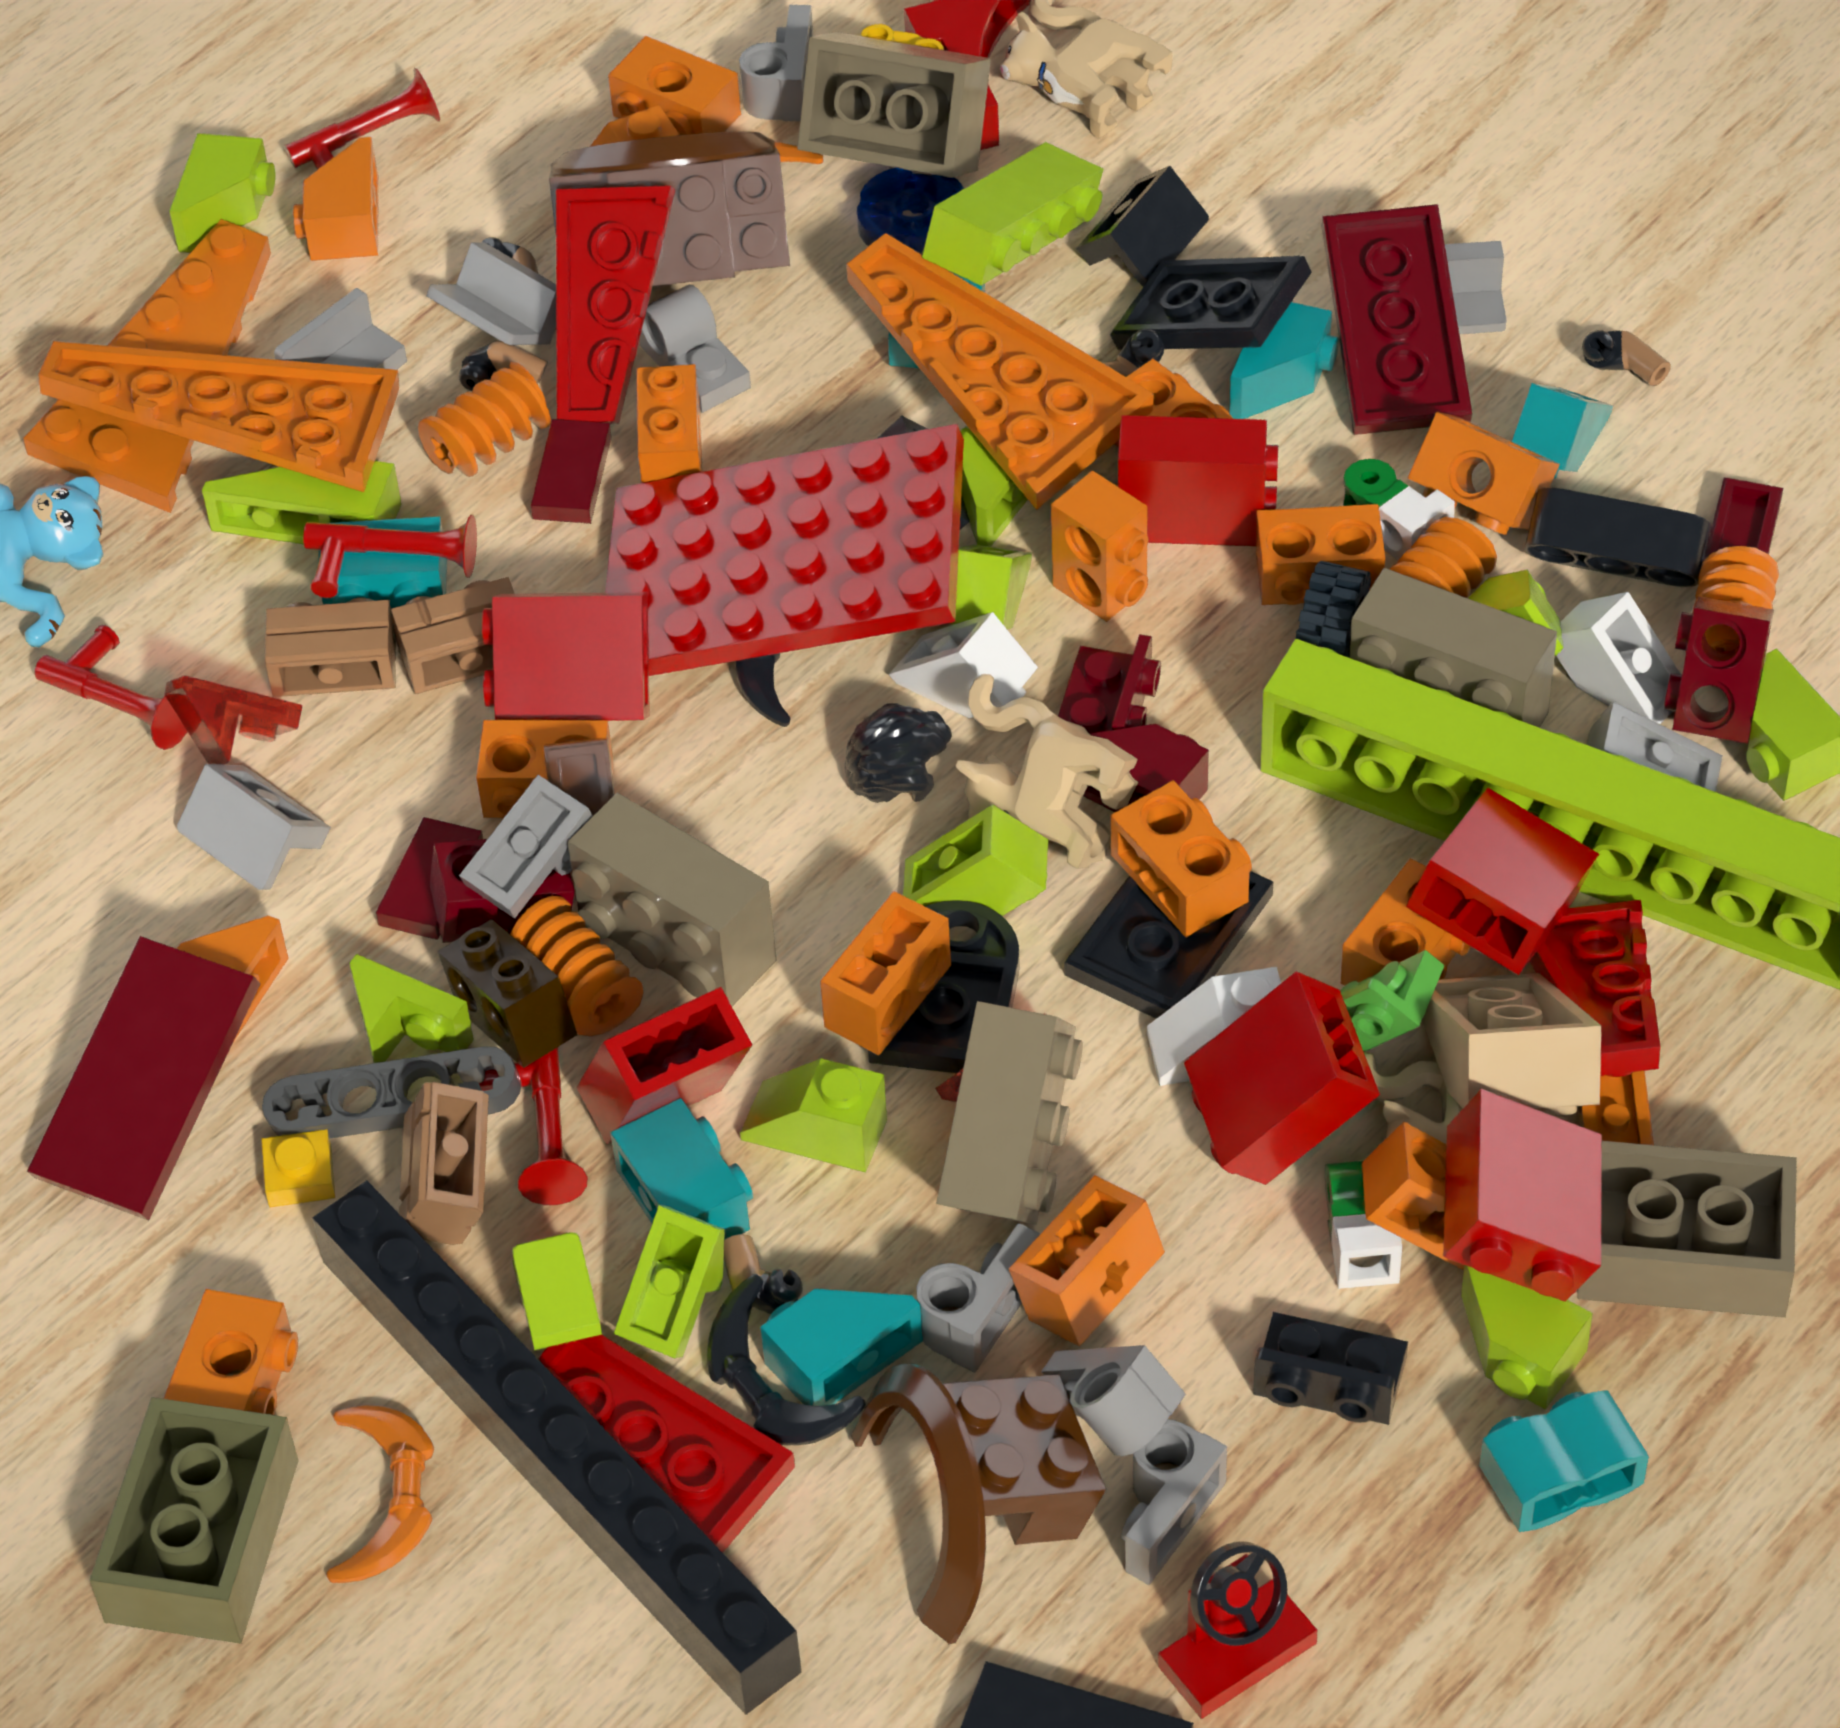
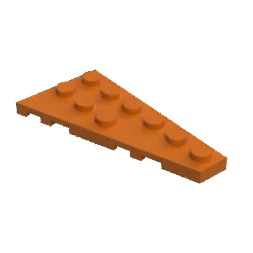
[23,219,271,513]
[847,233,1154,510]
[38,341,400,492]

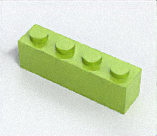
[922,142,1104,286]

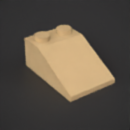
[1422,973,1601,1116]

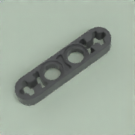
[262,1046,522,1139]

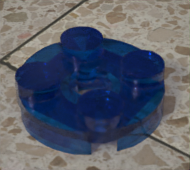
[857,167,965,255]

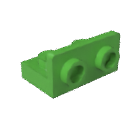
[1340,950,1445,1052]

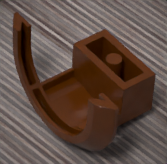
[851,1364,1107,1644]

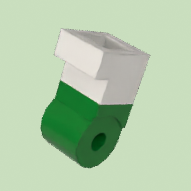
[1343,459,1455,560]
[1325,1161,1402,1289]

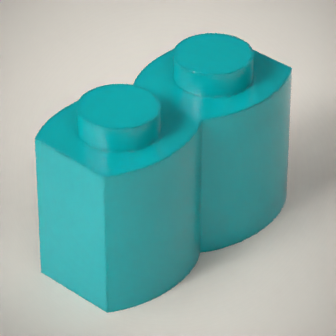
[1479,1391,1649,1532]

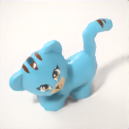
[0,476,103,648]

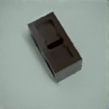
[438,919,578,1068]

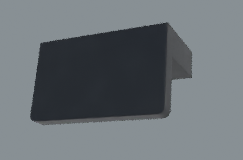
[1076,166,1209,287]

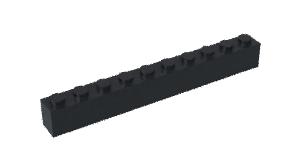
[312,1180,802,1715]

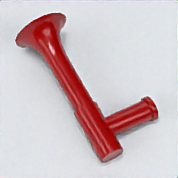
[284,68,440,170]
[303,514,477,598]
[35,625,194,750]
[479,1047,588,1206]

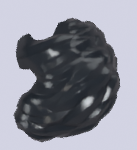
[845,703,952,803]

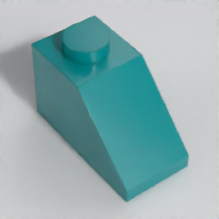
[1230,302,1339,419]
[1512,383,1613,479]
[760,1289,923,1406]

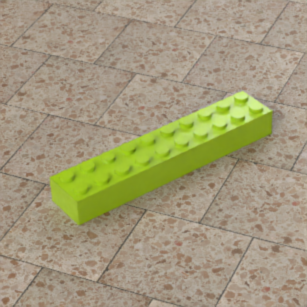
[1260,639,1840,990]

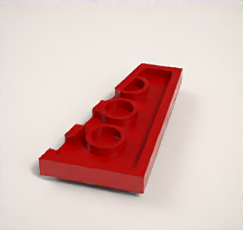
[556,186,675,424]
[1529,900,1661,1077]
[538,1335,795,1552]

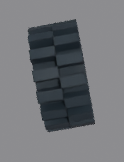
[1295,561,1371,658]

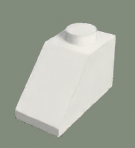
[1557,592,1681,724]
[889,612,1038,718]
[1147,967,1281,1086]

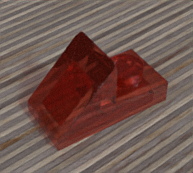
[164,675,303,765]

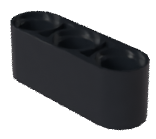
[1524,488,1712,587]

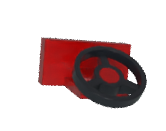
[1158,1541,1318,1719]

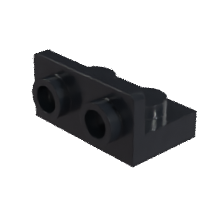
[1253,1312,1408,1425]

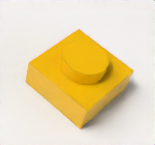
[261,1129,336,1208]

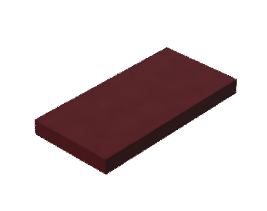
[1321,204,1473,435]
[27,936,260,1221]

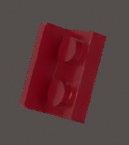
[1058,634,1161,734]

